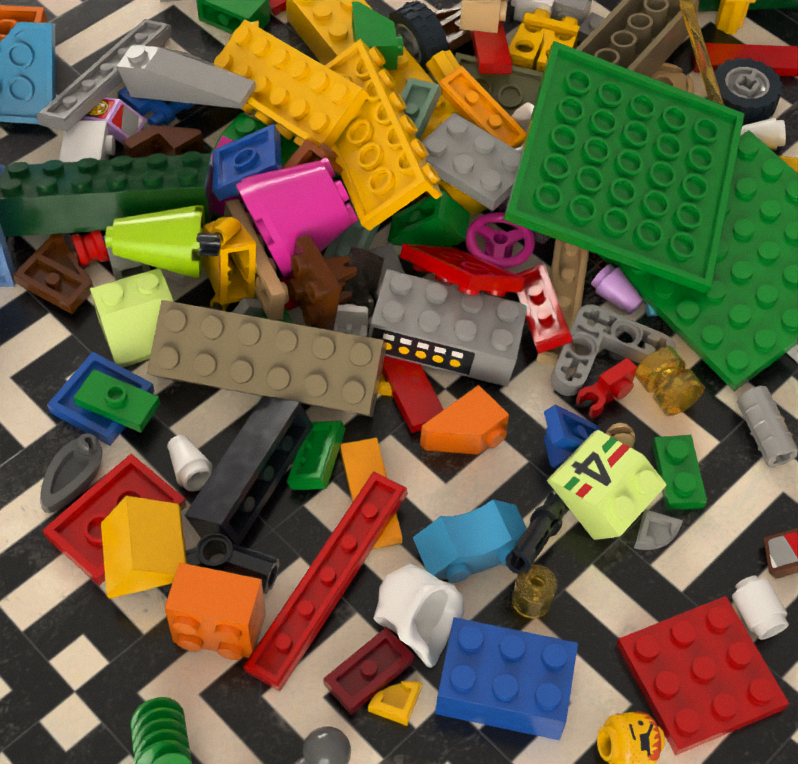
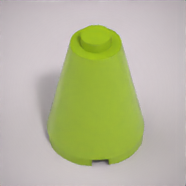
[105,205,205,278]

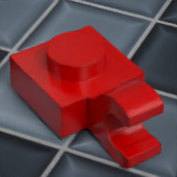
[576,357,637,418]

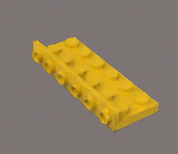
[213,19,369,148]
[325,39,442,231]

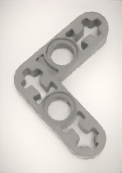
[550,304,676,396]

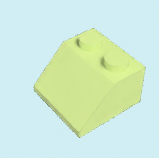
[90,268,173,367]

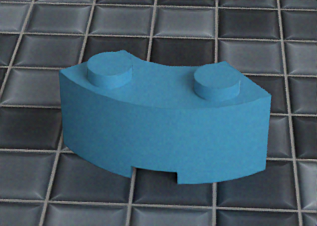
[413,499,527,583]

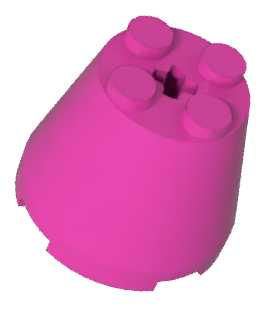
[235,157,358,278]

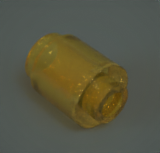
[512,564,557,618]

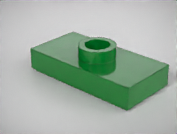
[73,369,160,432]
[287,420,346,490]

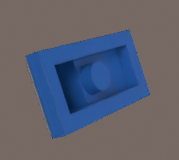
[544,404,601,468]

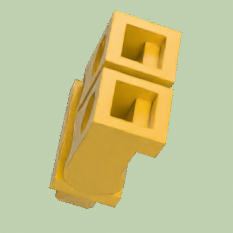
[509,8,580,72]

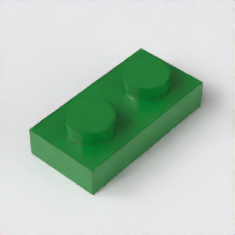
[652,435,707,511]

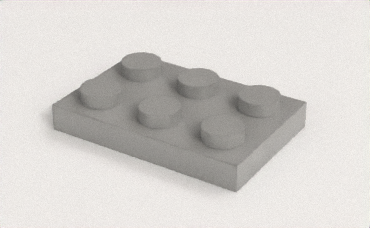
[422,113,521,211]

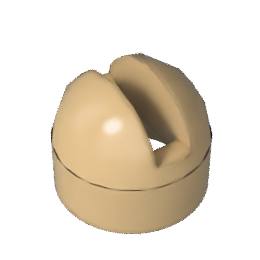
[606,423,635,449]

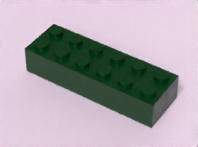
[0,151,216,237]

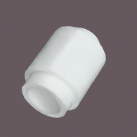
[732,575,789,640]

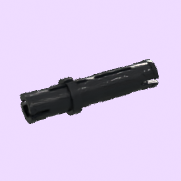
[505,492,570,575]

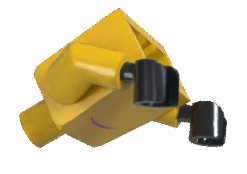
[196,217,256,311]

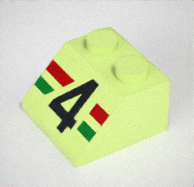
[547,430,667,540]

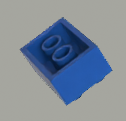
[435,617,578,740]

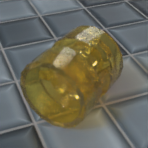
[635,346,705,416]

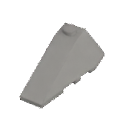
[116,45,257,109]

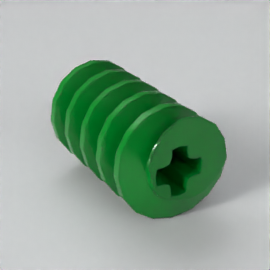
[130,697,192,764]

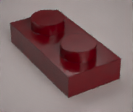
[323,627,414,715]

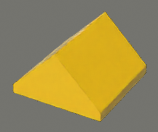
[101,496,187,599]

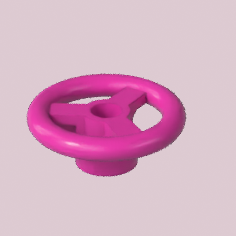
[466,212,535,269]

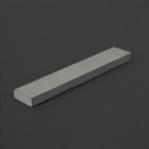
[37,19,172,132]

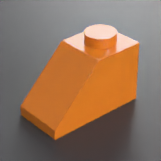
[420,385,509,455]

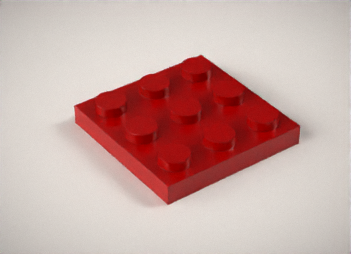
[616,596,789,756]

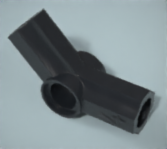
[162,533,280,598]

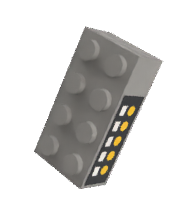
[368,269,528,387]

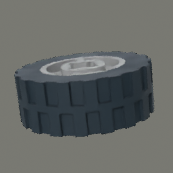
[388,0,449,74]
[707,58,783,126]

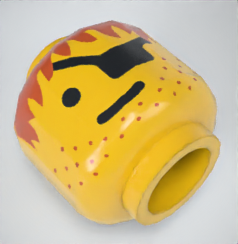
[597,711,665,764]

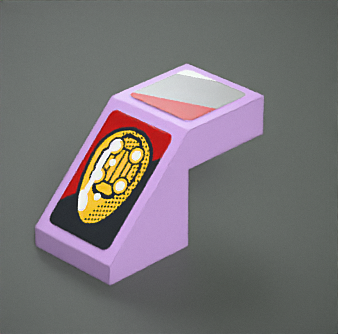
[81,97,147,145]

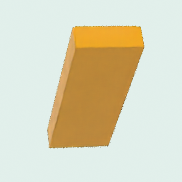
[437,65,527,149]
[340,438,402,549]

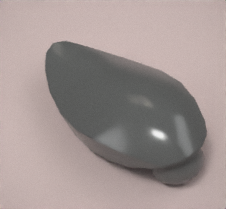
[40,433,102,513]

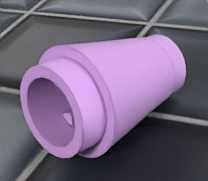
[591,264,644,315]

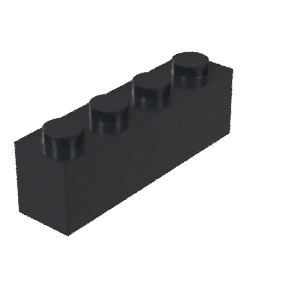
[184,396,314,545]

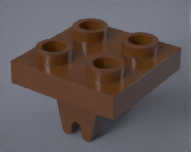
[287,235,357,331]

